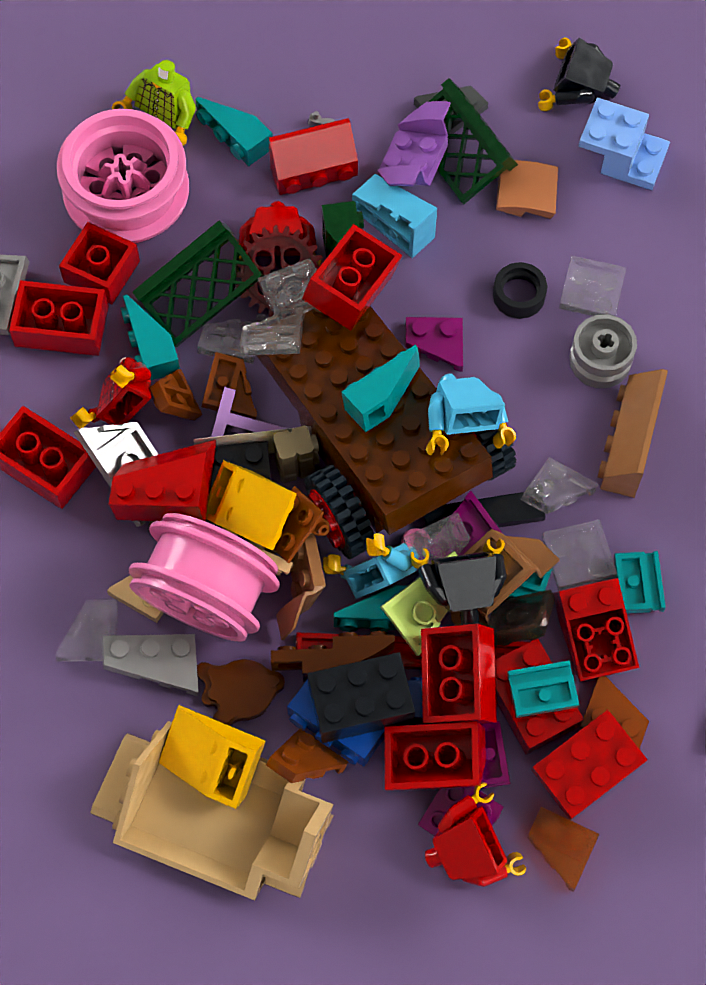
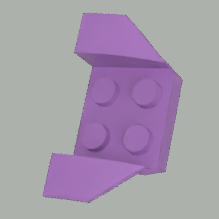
[377,101,451,186]

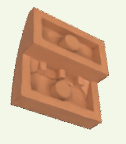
[496,160,558,219]

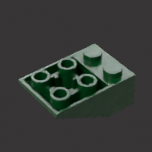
[321,201,364,258]

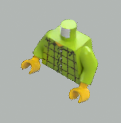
[112,60,196,146]

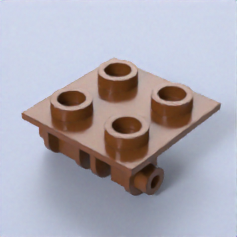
[274,485,329,563]

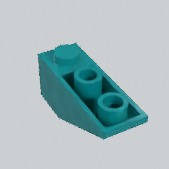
[195,97,273,166]
[120,295,180,380]
[341,345,420,432]
[334,585,406,632]

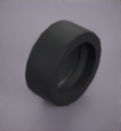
[493,262,548,319]

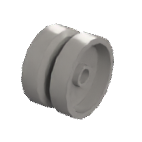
[569,314,637,388]

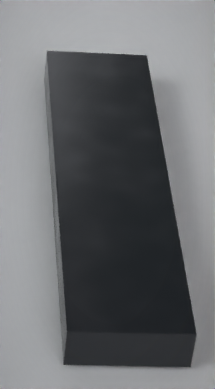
[424,490,546,538]

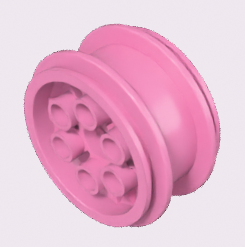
[56,109,189,243]
[129,513,280,642]

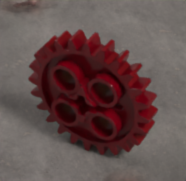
[235,225,323,317]

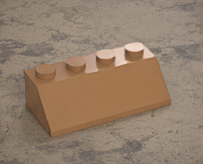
[597,369,668,498]

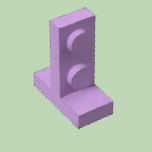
[211,387,287,437]

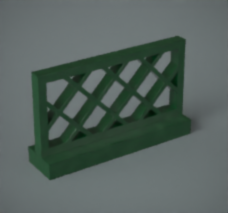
[428,78,518,204]
[132,220,264,347]

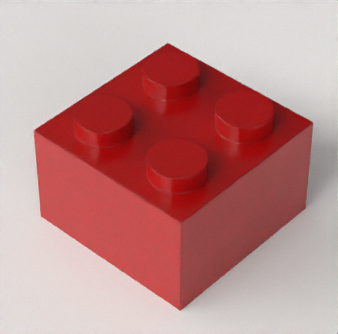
[59,222,140,305]

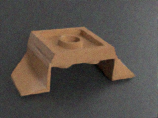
[451,529,560,627]
[265,533,326,640]

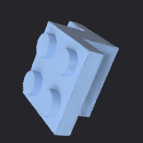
[578,97,670,190]

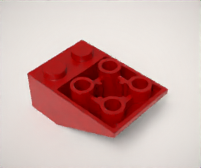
[553,578,639,682]

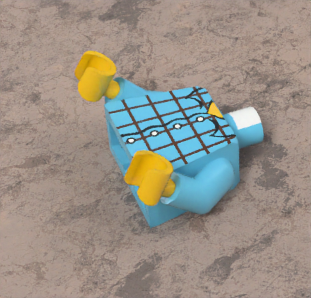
[426,374,516,456]
[323,533,418,599]

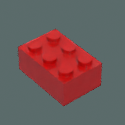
[302,224,403,331]
[9,280,109,356]
[0,406,96,509]
[421,624,497,724]
[495,638,584,755]
[531,709,648,820]

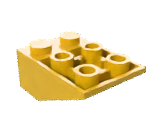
[206,460,297,551]
[158,705,266,809]

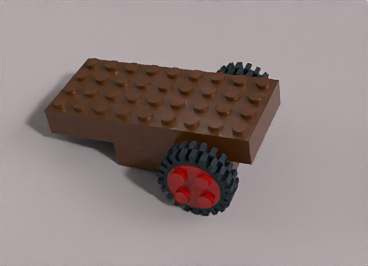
[251,303,516,559]

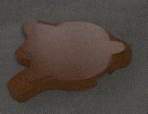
[197,659,285,726]

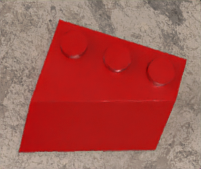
[108,440,216,522]

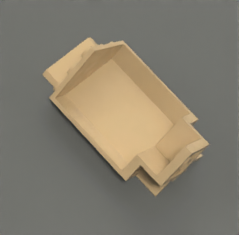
[90,721,334,901]

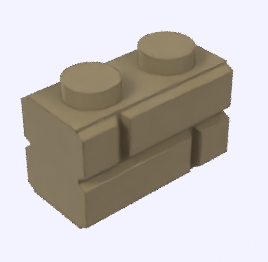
[273,425,320,483]

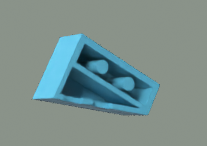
[352,174,437,258]

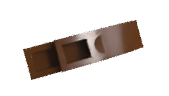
[271,631,395,682]

